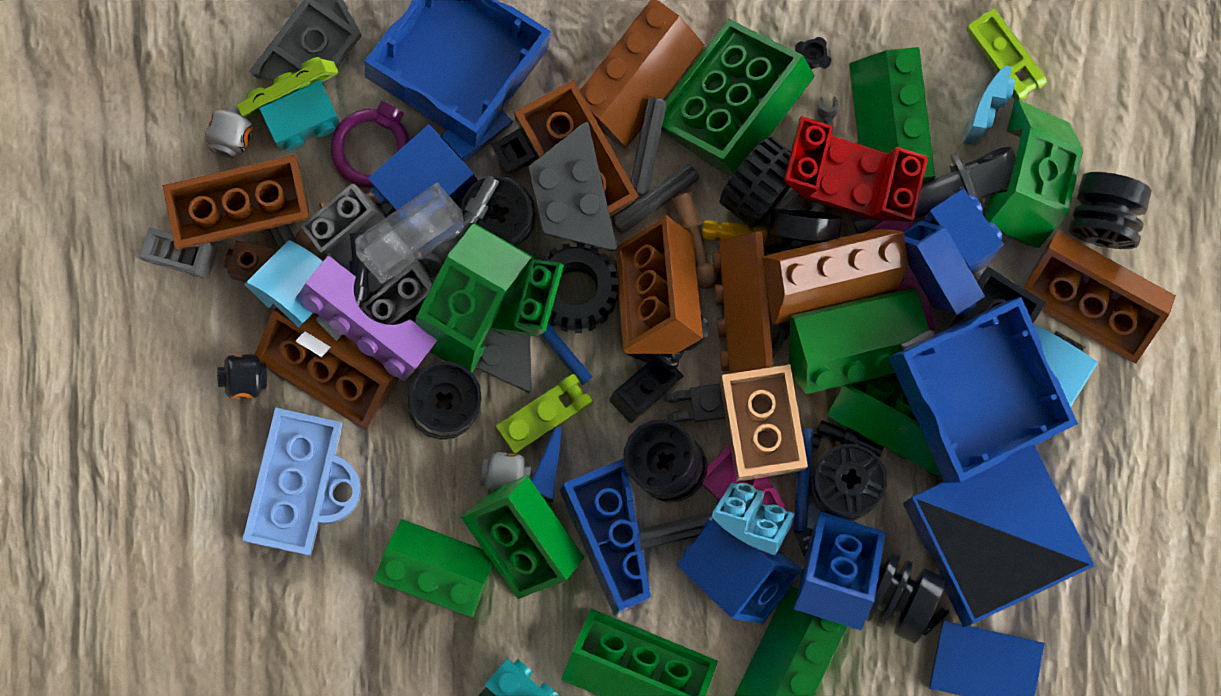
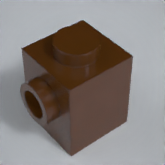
[224,240,276,282]

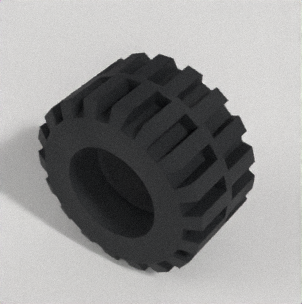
[719,136,791,228]
[542,243,618,333]

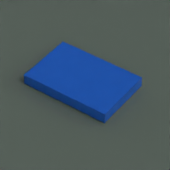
[929,620,1045,696]

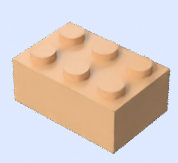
[720,365,808,482]

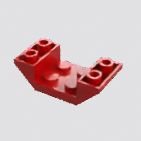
[784,116,928,222]

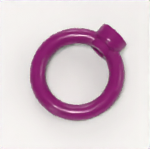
[331,101,410,188]

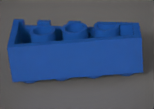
[559,458,651,616]

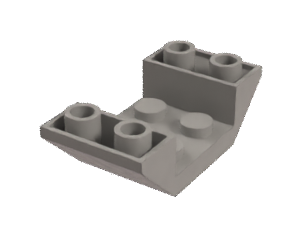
[301,184,432,325]

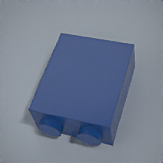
[904,220,985,315]

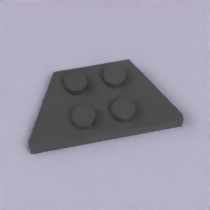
[249,0,362,86]
[529,122,617,252]
[475,330,532,393]

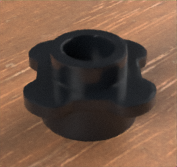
[795,37,831,70]

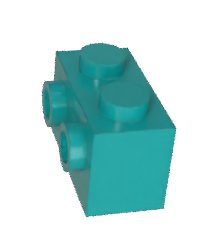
[259,80,340,152]
[485,659,560,696]

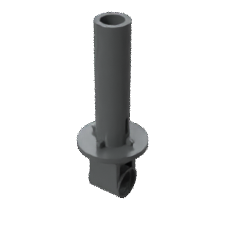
[850,147,1016,234]

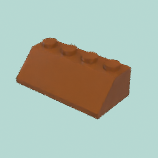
[580,0,705,149]
[514,80,639,218]
[162,155,310,250]
[616,215,703,354]
[762,228,908,324]
[1023,230,1176,364]
[712,232,773,374]
[255,307,399,430]

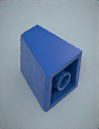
[368,124,479,233]
[677,516,802,624]

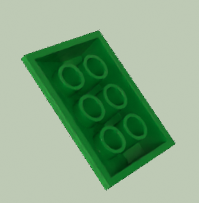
[661,19,815,177]

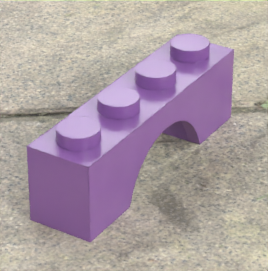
[296,255,437,382]

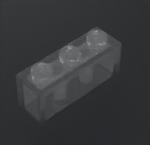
[355,182,465,284]

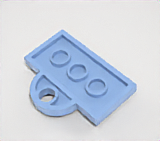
[242,408,361,556]

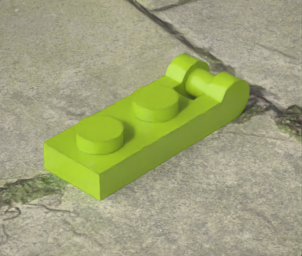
[965,8,1047,101]
[496,374,593,454]

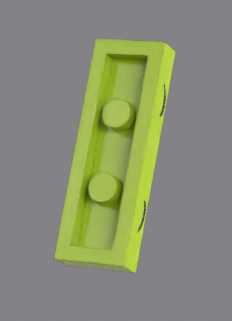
[237,57,339,118]

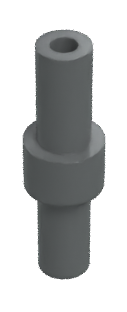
[454,175,499,238]

